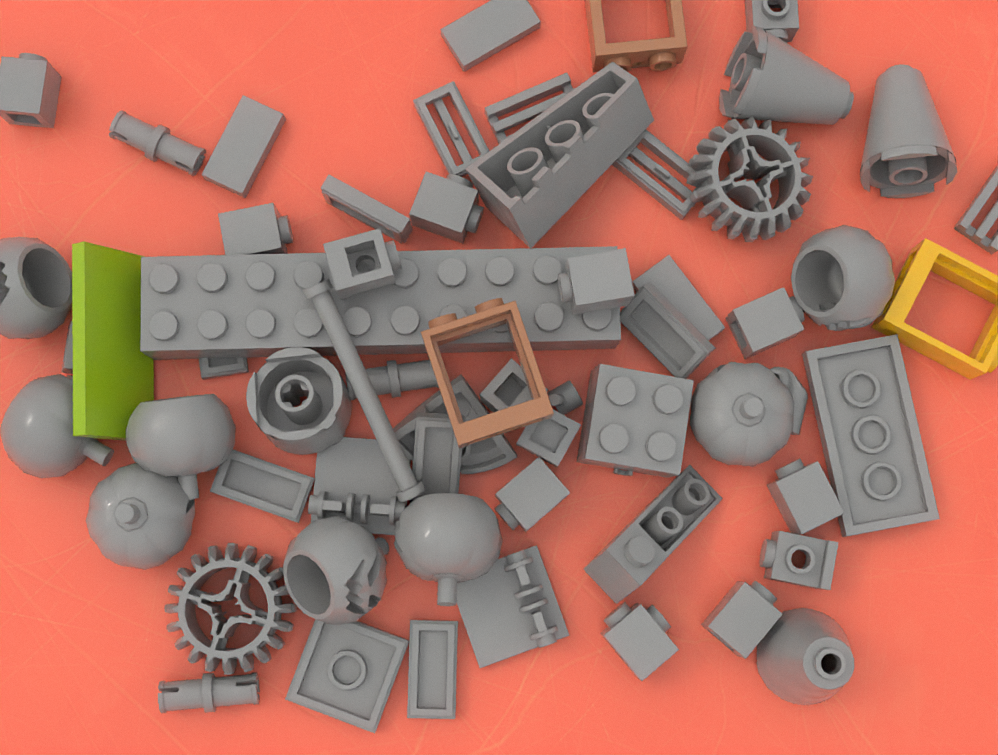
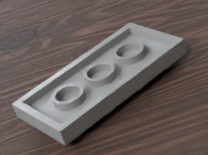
[802,334,940,537]

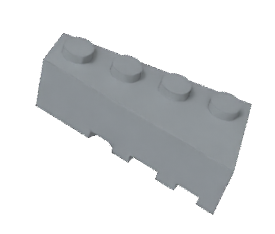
[465,62,654,249]

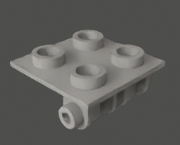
[308,437,411,535]
[457,545,570,668]

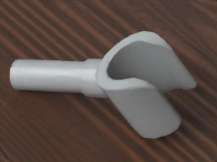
[547,381,583,415]

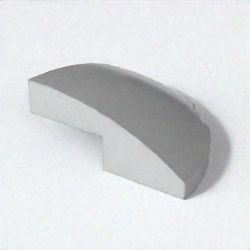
[393,374,517,474]

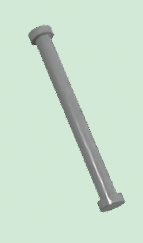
[303,279,426,502]

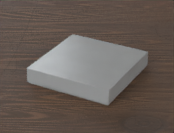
[285,619,409,733]

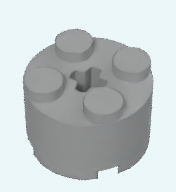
[246,347,352,455]

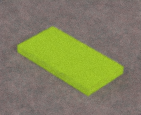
[72,241,154,441]

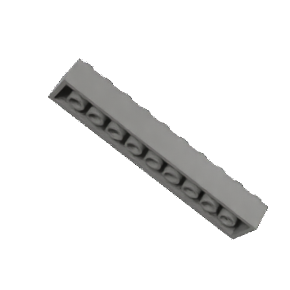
[140,246,621,360]

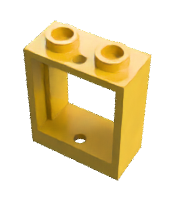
[871,238,998,380]

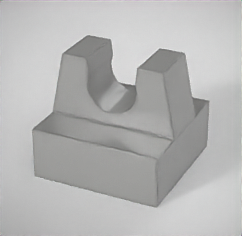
[516,409,581,468]

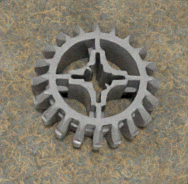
[686,116,813,242]
[164,543,297,675]

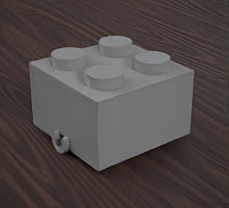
[577,364,694,478]

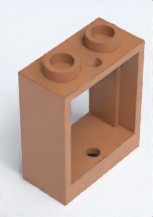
[584,0,687,72]
[421,298,554,448]

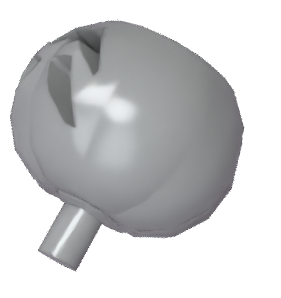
[791,225,895,331]
[0,237,72,339]
[690,362,795,467]
[0,374,114,478]
[126,394,236,500]
[86,463,195,570]
[394,493,502,606]
[283,516,389,625]

